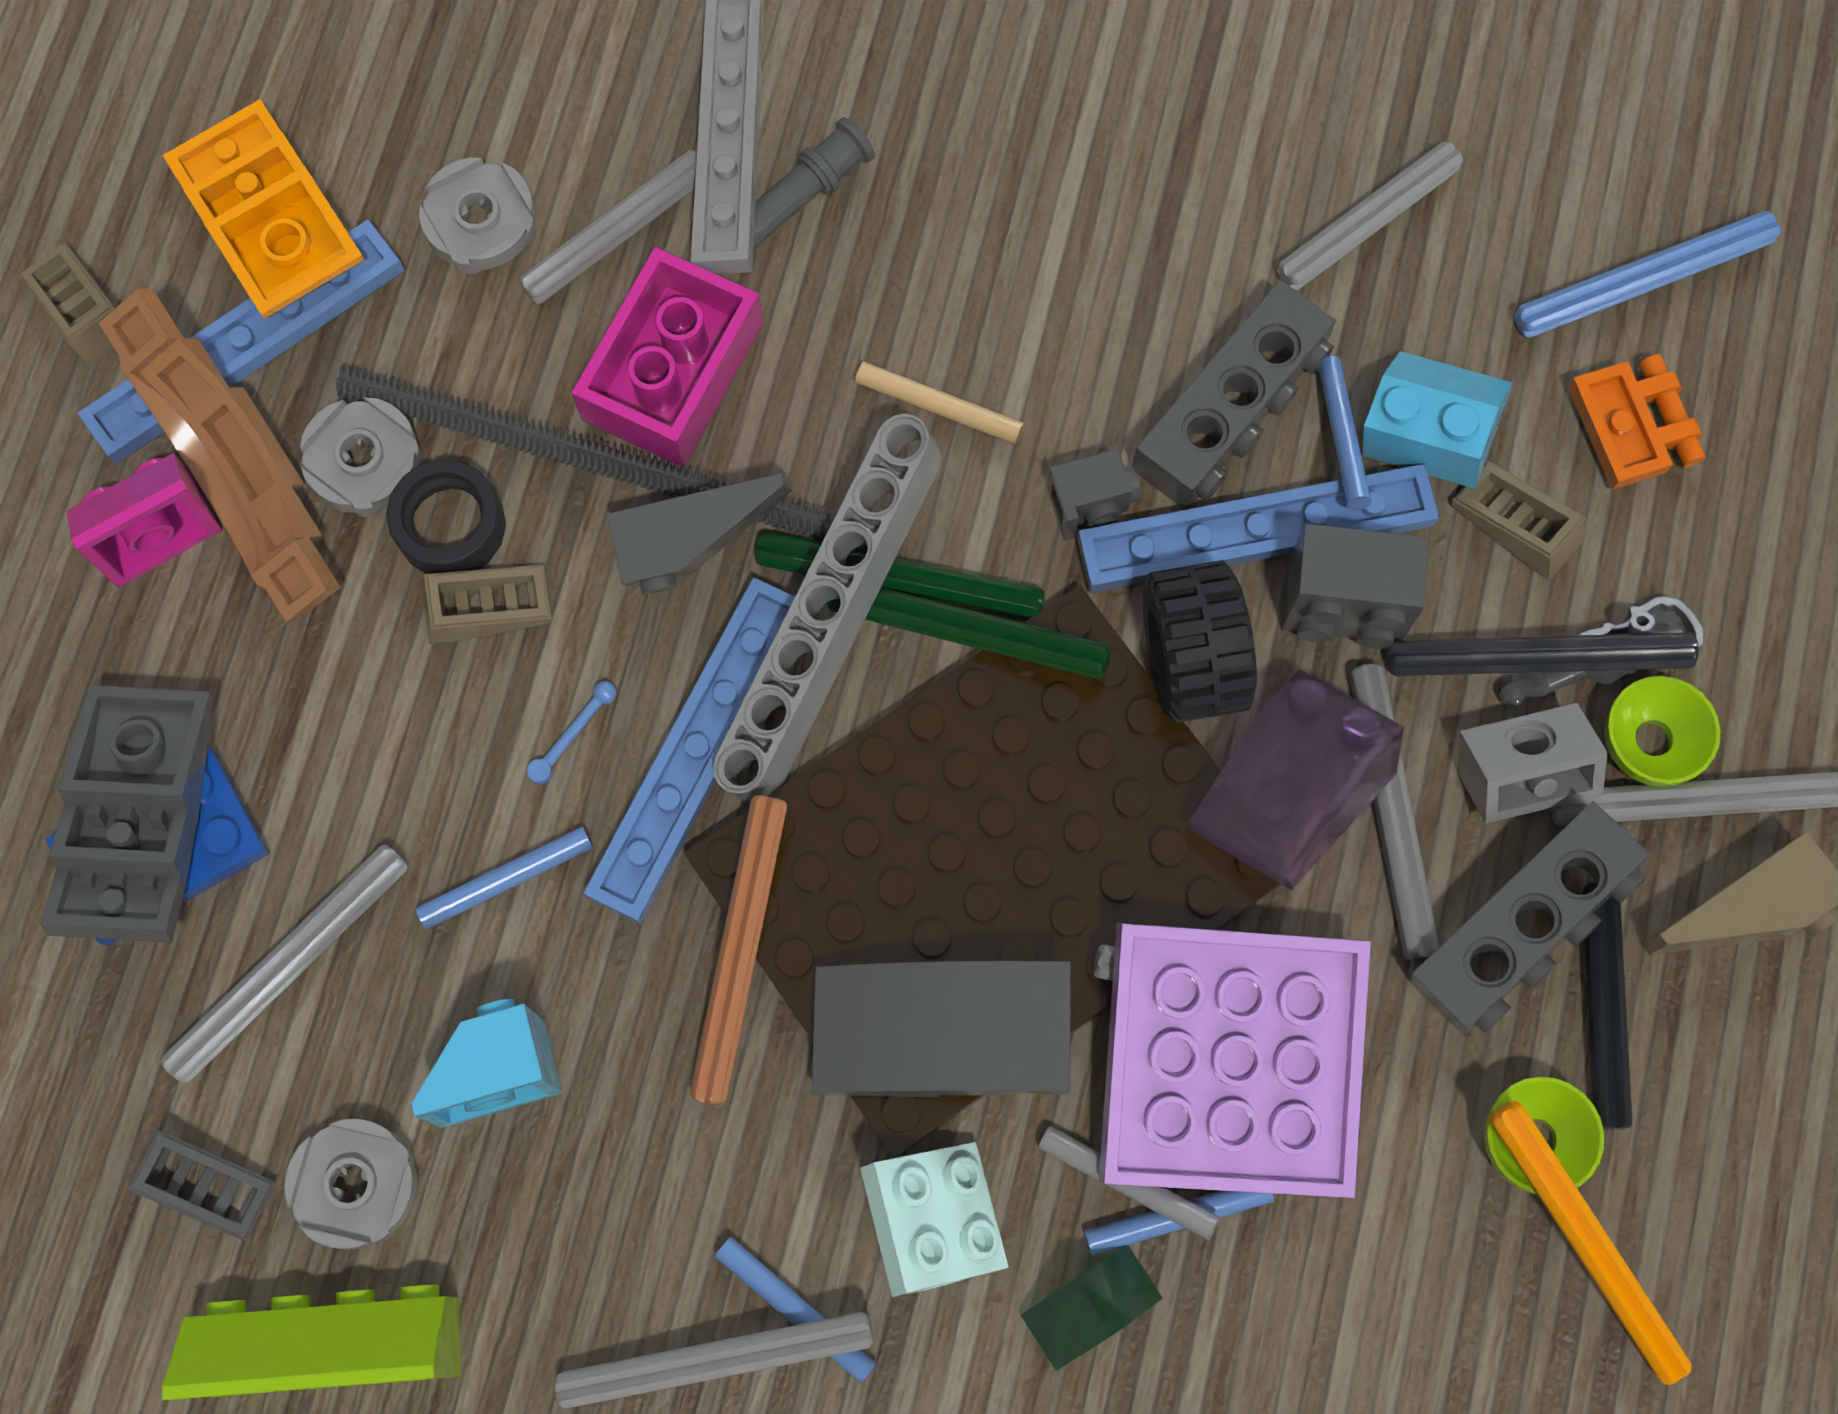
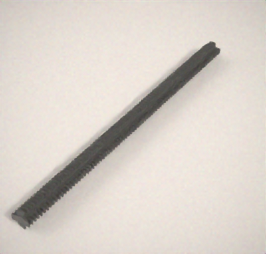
[336,363,868,552]

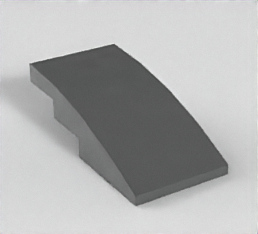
[40,685,213,943]
[812,961,1071,1097]

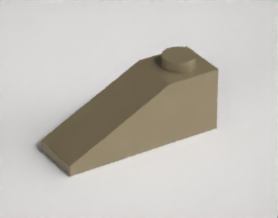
[1642,832,1838,955]

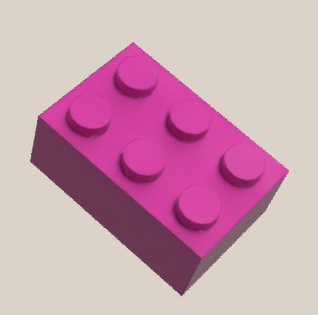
[571,247,764,467]

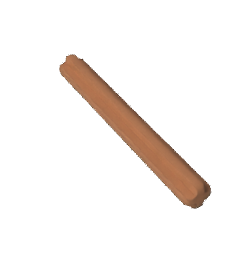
[690,795,787,1104]

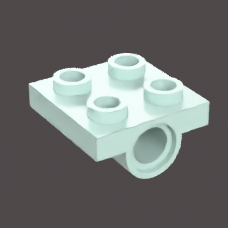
[860,1142,1009,1297]

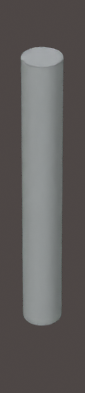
[1039,1126,1220,1241]

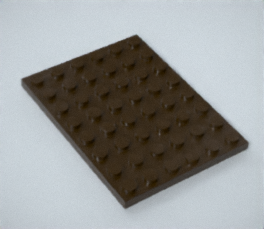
[684,585,1298,1159]

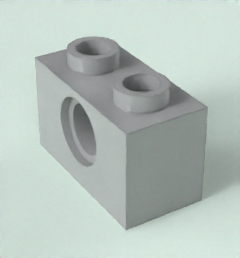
[1458,703,1607,824]

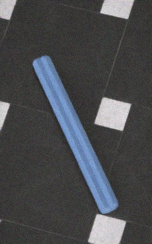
[1514,211,1781,338]

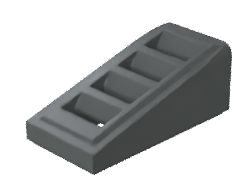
[127,1130,276,1241]

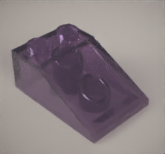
[1188,669,1404,890]

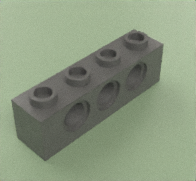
[1132,280,1336,510]
[1410,801,1650,1037]

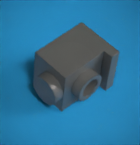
[1047,448,1142,541]

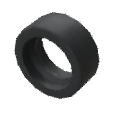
[386,459,506,574]

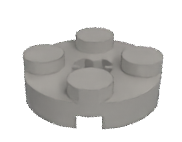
[419,157,536,274]
[300,397,423,518]
[284,1119,418,1250]

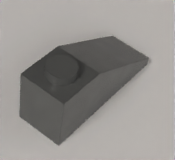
[607,473,792,595]

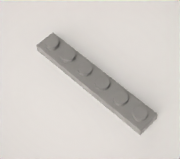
[691,0,765,274]

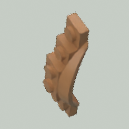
[99,288,341,622]

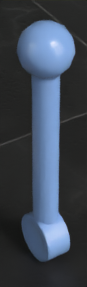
[527,681,617,785]

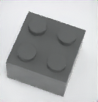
[1282,524,1429,649]

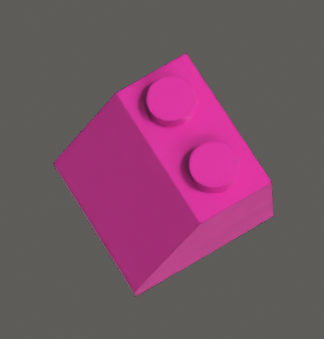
[66,453,223,588]

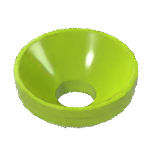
[1604,676,1721,787]
[1484,1077,1604,1195]

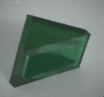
[1020,1245,1163,1371]

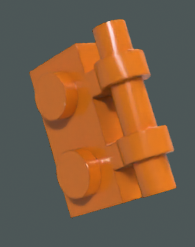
[1568,354,1706,490]

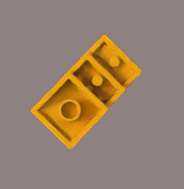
[162,99,365,319]

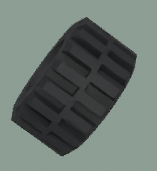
[1143,560,1257,723]

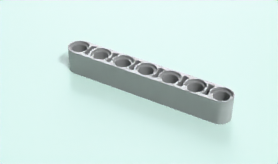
[713,414,942,804]

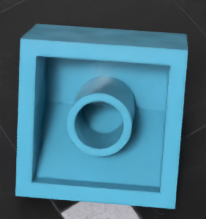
[1362,351,1513,489]
[411,999,563,1128]

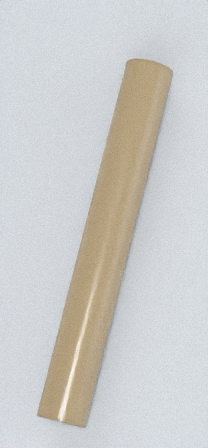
[855,361,1024,445]

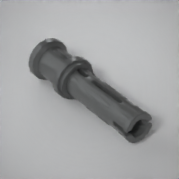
[753,117,875,249]

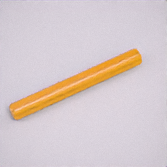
[1490,1100,1692,1385]

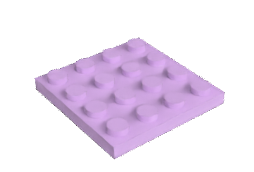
[1099,923,1371,1198]

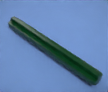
[755,532,1045,621]
[825,588,1111,679]

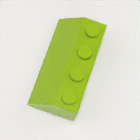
[162,1285,461,1400]

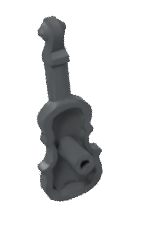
[1499,596,1704,706]

